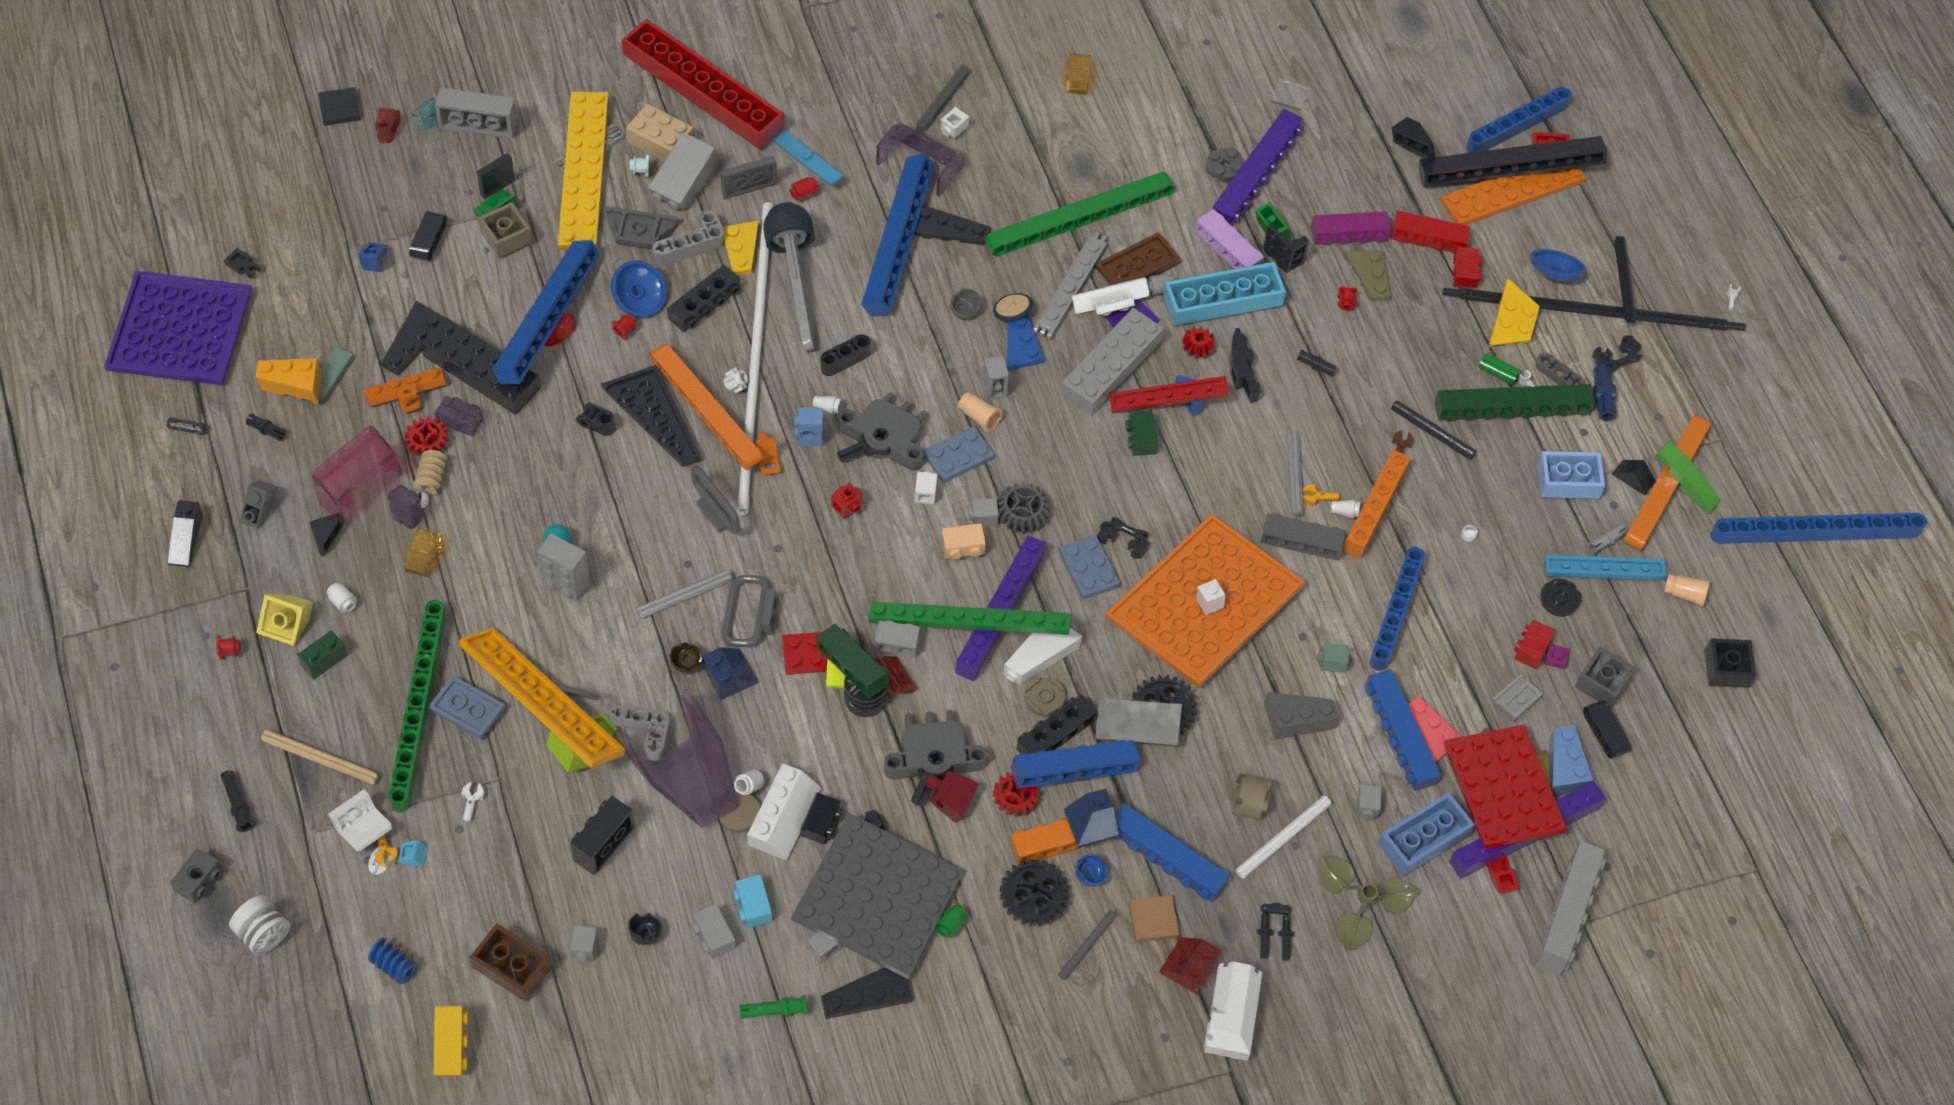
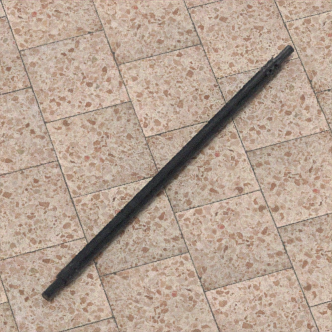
[1442,288,1746,331]

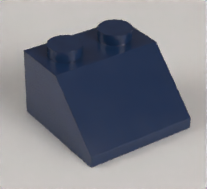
[702,647,758,700]

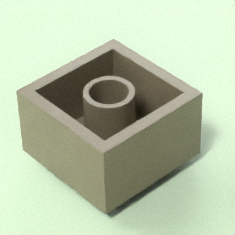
[478,202,532,258]

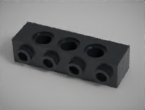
[667,264,740,332]
[1016,694,1098,754]

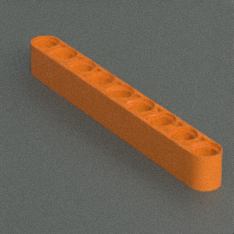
[649,343,763,470]
[1623,414,1712,551]

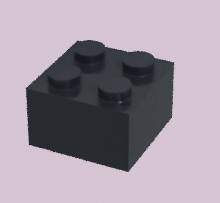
[1704,638,1756,688]

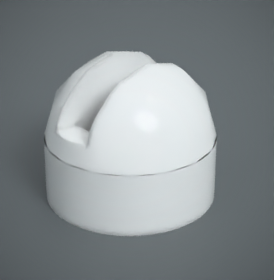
[413,490,430,508]
[1461,524,1478,542]

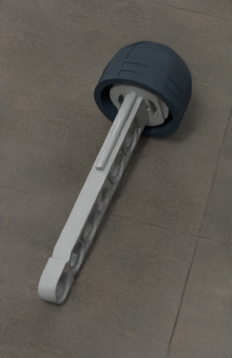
[763,202,816,352]

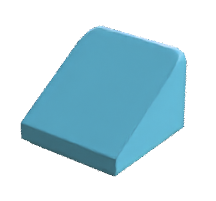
[397,840,428,866]

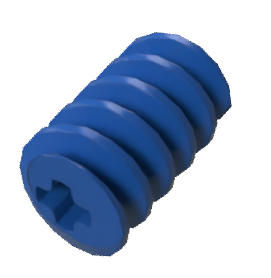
[368,937,418,984]

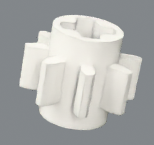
[724,367,748,393]

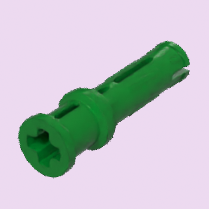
[739,995,807,1019]

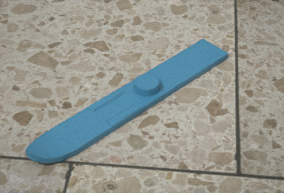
[772,129,844,186]

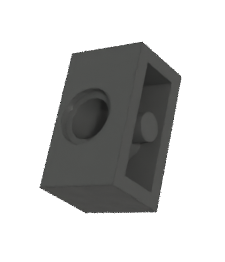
[170,848,222,903]

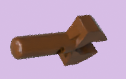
[1392,430,1413,454]

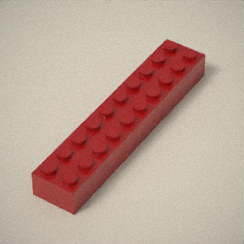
[622,19,785,150]

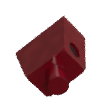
[924,771,979,823]

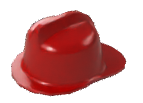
[544,309,577,347]

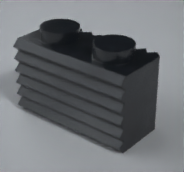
[800,792,842,844]

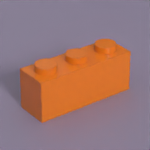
[1010,818,1079,866]

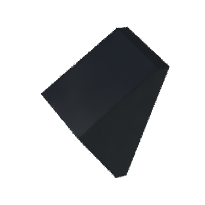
[1612,460,1656,496]
[309,513,344,557]

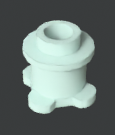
[630,155,650,177]

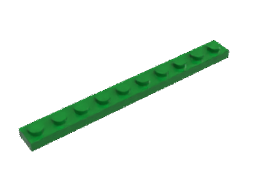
[868,602,1072,635]

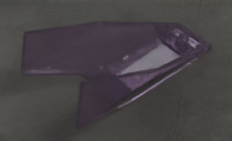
[612,687,739,828]

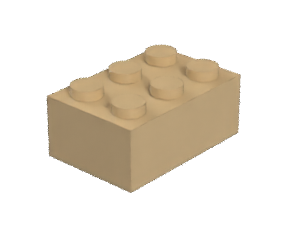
[626,104,694,162]

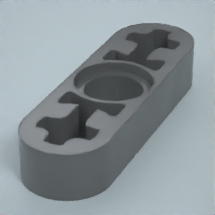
[1535,352,1585,385]

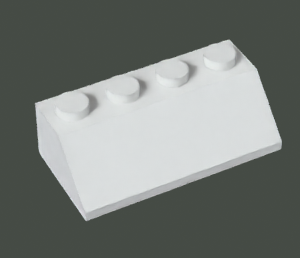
[747,763,822,861]

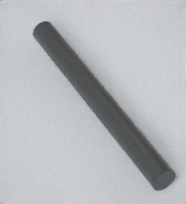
[1058,910,1116,980]

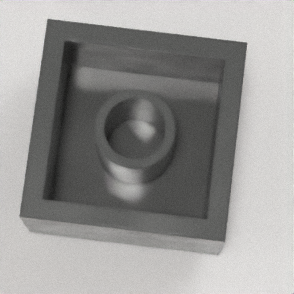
[1575,646,1636,708]

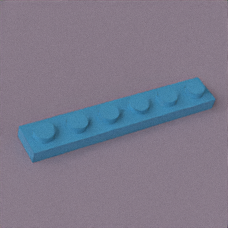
[1544,555,1667,581]

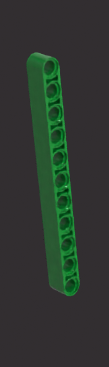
[984,172,1176,257]
[388,600,446,813]

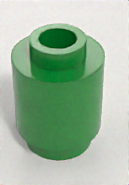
[936,905,967,938]

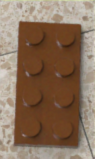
[1096,232,1180,286]

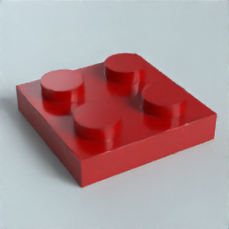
[782,632,827,675]

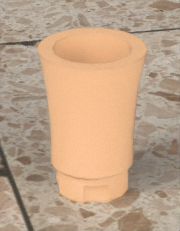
[958,392,1003,432]
[1664,574,1710,607]

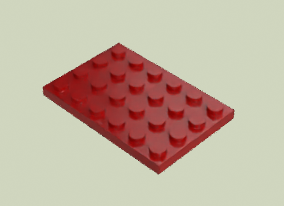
[1444,724,1567,849]

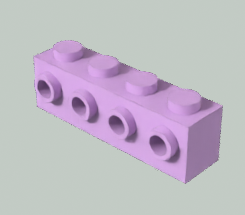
[1195,209,1264,269]

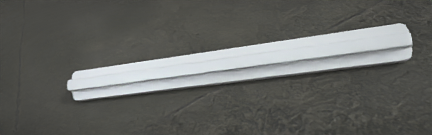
[1236,795,1331,879]

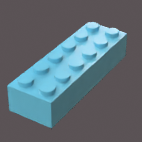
[1163,262,1286,326]

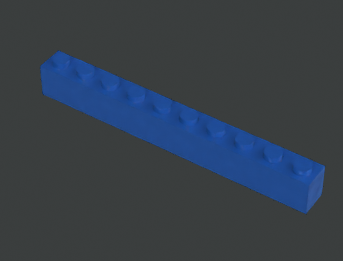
[861,153,935,316]
[492,240,600,384]

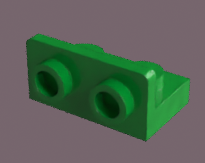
[473,188,518,218]

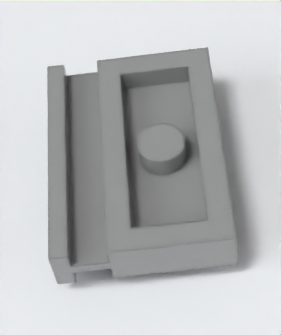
[1492,674,1543,721]

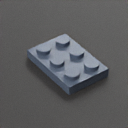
[923,426,994,483]
[1058,535,1120,600]
[428,675,506,740]

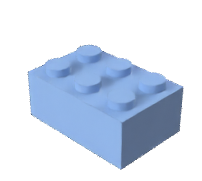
[1537,451,1605,499]

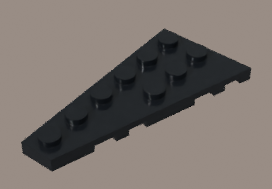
[601,365,701,467]

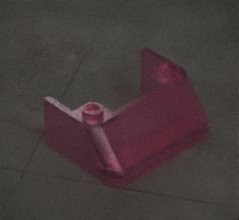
[312,426,402,523]

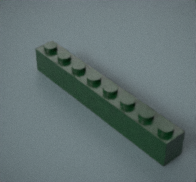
[1435,384,1595,421]

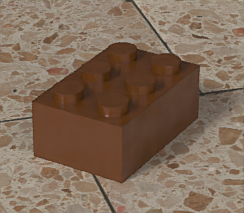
[469,923,552,1002]

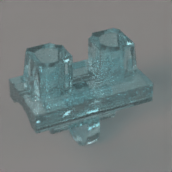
[412,97,437,129]

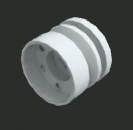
[229,895,290,955]

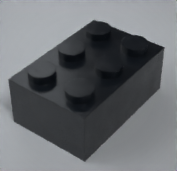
[571,796,635,875]

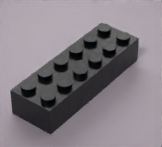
[421,317,541,415]

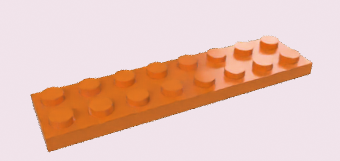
[1440,167,1587,225]

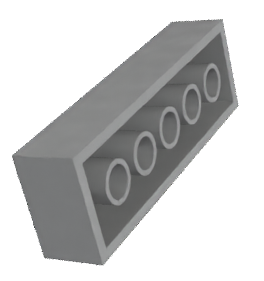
[1060,308,1164,416]
[1534,840,1606,977]

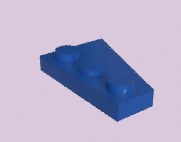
[1007,315,1044,371]

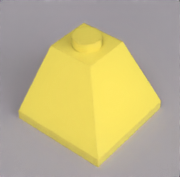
[256,594,313,646]

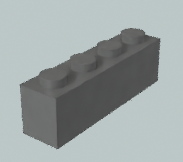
[1260,513,1346,561]

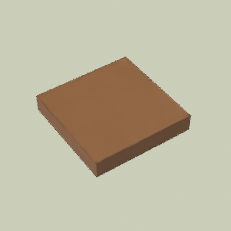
[1129,895,1179,942]

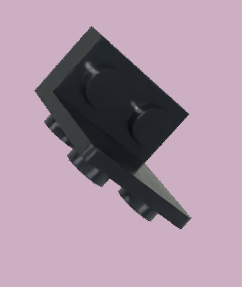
[1263,225,1309,273]

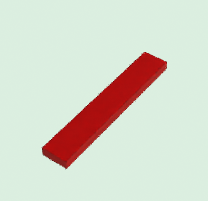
[1110,376,1229,414]

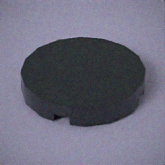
[1540,579,1581,617]

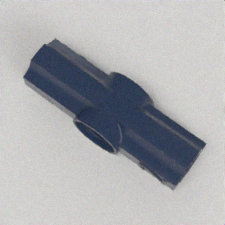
[1593,364,1616,421]

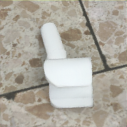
[1727,284,1741,311]
[1519,370,1534,387]

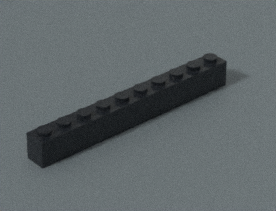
[1419,136,1607,187]

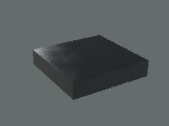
[318,87,361,126]
[477,153,515,200]

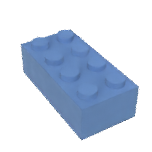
[1378,792,1475,877]

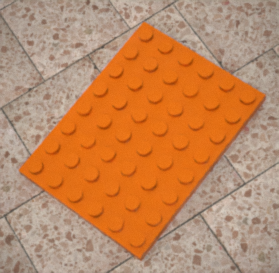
[1105,514,1305,688]

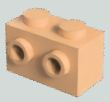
[941,523,986,559]

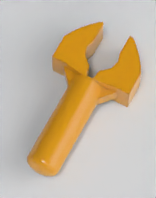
[1302,485,1340,506]
[375,834,399,867]

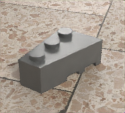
[1264,692,1339,740]

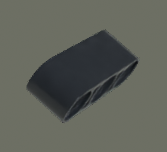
[409,211,447,261]
[820,334,871,376]
[1583,700,1631,759]

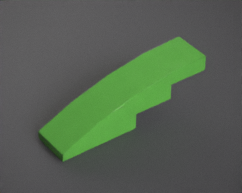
[1656,440,1720,514]

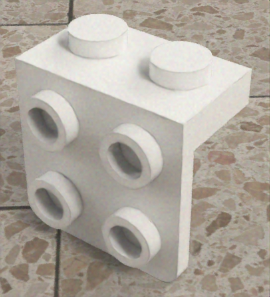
[328,790,392,851]

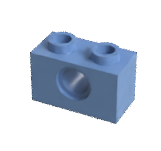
[794,407,823,446]

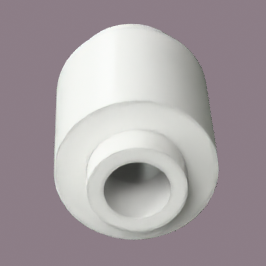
[327,583,357,613]
[734,769,764,795]

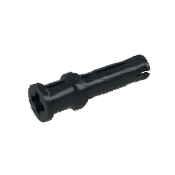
[220,770,255,832]

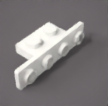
[1072,277,1149,316]

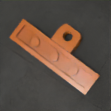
[363,367,446,413]

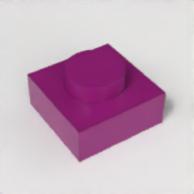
[1545,644,1569,669]

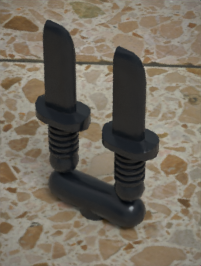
[1257,903,1294,961]

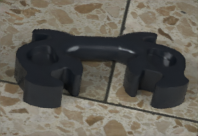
[1592,335,1642,373]
[1097,517,1149,559]

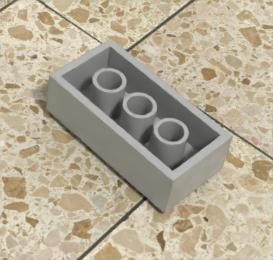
[435,88,517,139]

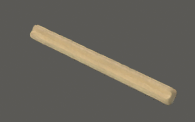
[261,729,379,784]

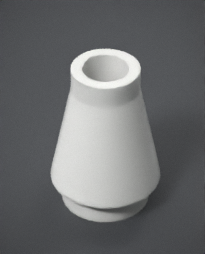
[813,396,843,415]
[1331,499,1361,519]

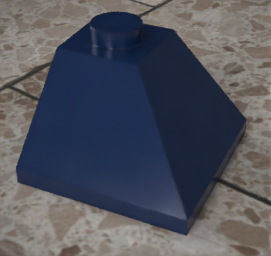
[1064,788,1118,848]

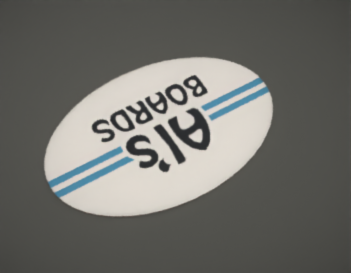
[368,845,392,875]

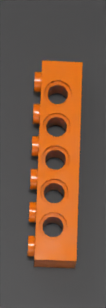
[1343,450,1411,559]

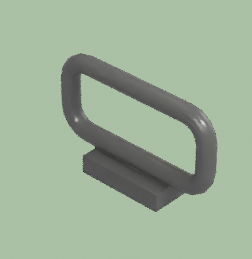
[691,465,740,534]
[722,575,779,647]

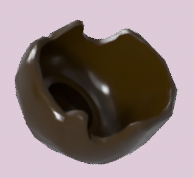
[669,642,702,674]

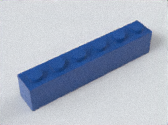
[1364,669,1441,791]
[1010,740,1141,789]
[1115,803,1229,903]

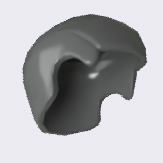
[950,288,981,319]

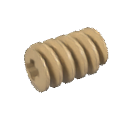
[413,450,447,495]

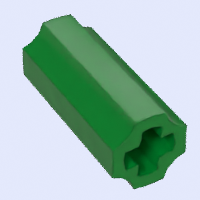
[1478,353,1521,385]

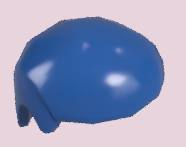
[1075,854,1108,887]

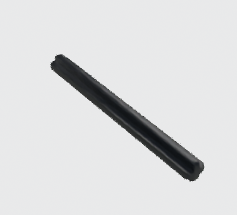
[1614,236,1636,323]

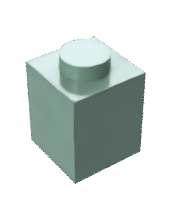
[1317,643,1349,673]

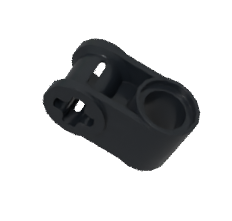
[576,403,616,436]

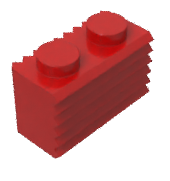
[1453,246,1482,289]
[1513,620,1555,669]

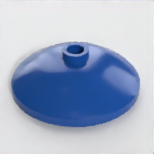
[1530,249,1586,281]
[611,260,667,317]

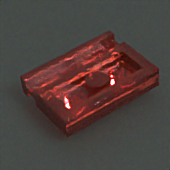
[875,656,918,694]

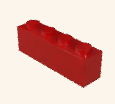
[1390,210,1471,253]

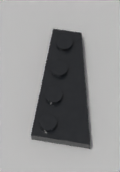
[914,205,990,245]
[382,301,445,376]
[821,967,912,1019]

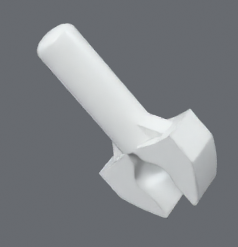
[461,782,485,822]

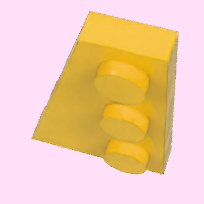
[723,221,759,276]

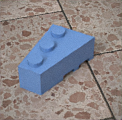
[1548,725,1593,797]

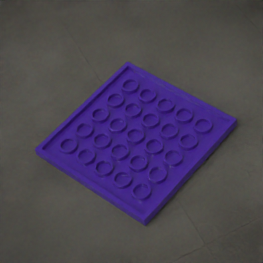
[104,270,252,385]

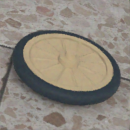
[993,293,1033,321]

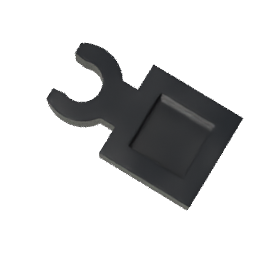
[224,248,260,279]

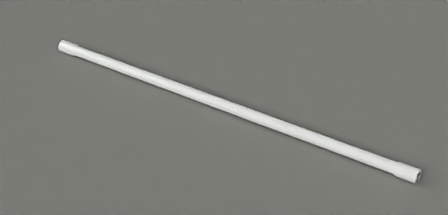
[736,202,774,515]

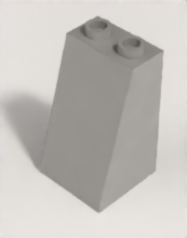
[648,132,721,211]

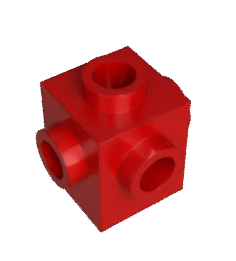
[831,482,863,519]

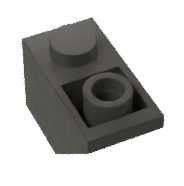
[239,480,278,529]

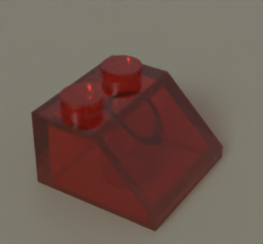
[1159,937,1221,995]

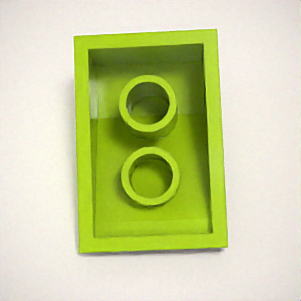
[546,713,627,773]

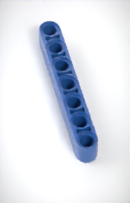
[1466,87,1571,153]
[1370,546,1425,671]

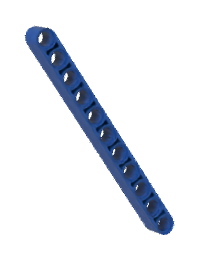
[1710,513,1927,544]

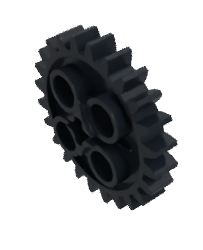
[1131,674,1197,735]
[1000,859,1070,927]

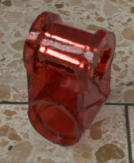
[375,108,400,144]

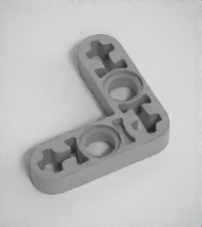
[608,706,670,761]

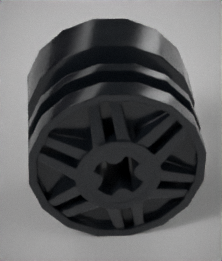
[844,676,888,718]

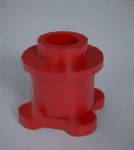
[1337,286,1358,311]
[611,314,636,340]
[216,635,241,660]

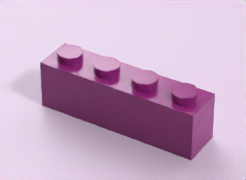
[1311,211,1391,245]

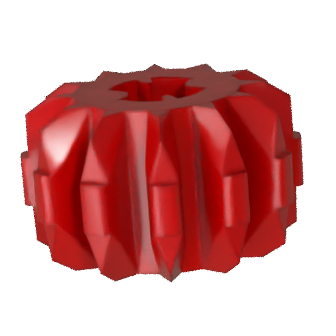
[1182,326,1215,359]

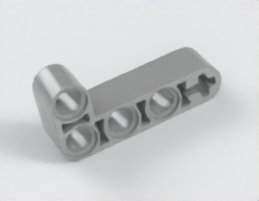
[652,210,724,266]

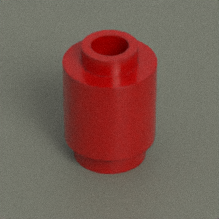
[789,177,819,201]

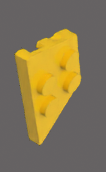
[1488,279,1539,348]

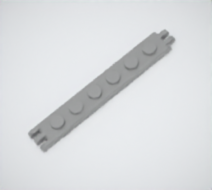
[1033,232,1108,340]

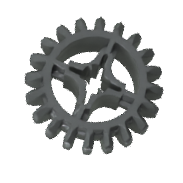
[997,482,1050,534]

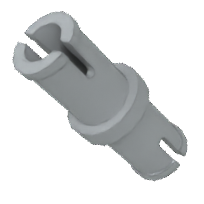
[1588,523,1628,554]

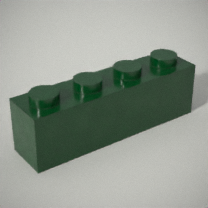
[815,624,889,699]

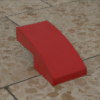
[1486,855,1520,894]

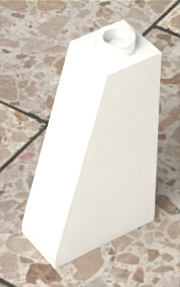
[1004,628,1082,685]

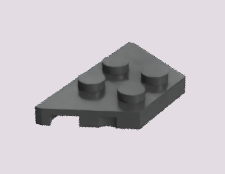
[605,206,678,249]

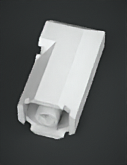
[1204,962,1262,1061]

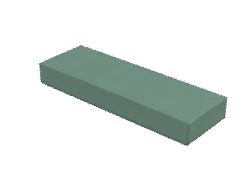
[319,347,354,402]

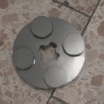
[1206,148,1244,182]

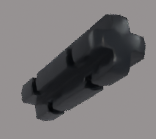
[167,417,207,435]

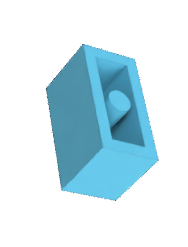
[733,875,772,928]

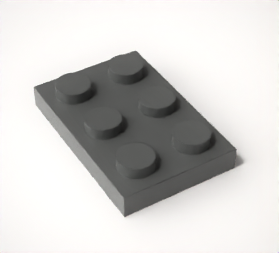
[720,156,777,200]

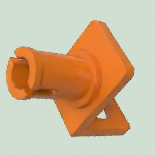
[756,432,781,475]

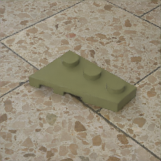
[1344,250,1391,301]

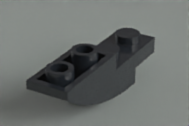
[1229,328,1261,403]

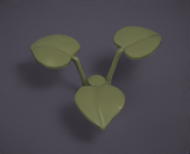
[1318,855,1418,950]

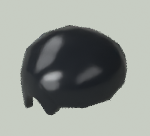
[628,913,663,945]

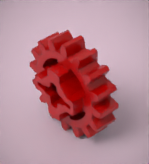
[404,416,449,456]
[993,772,1039,817]

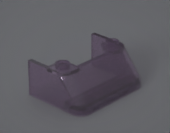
[876,124,965,197]

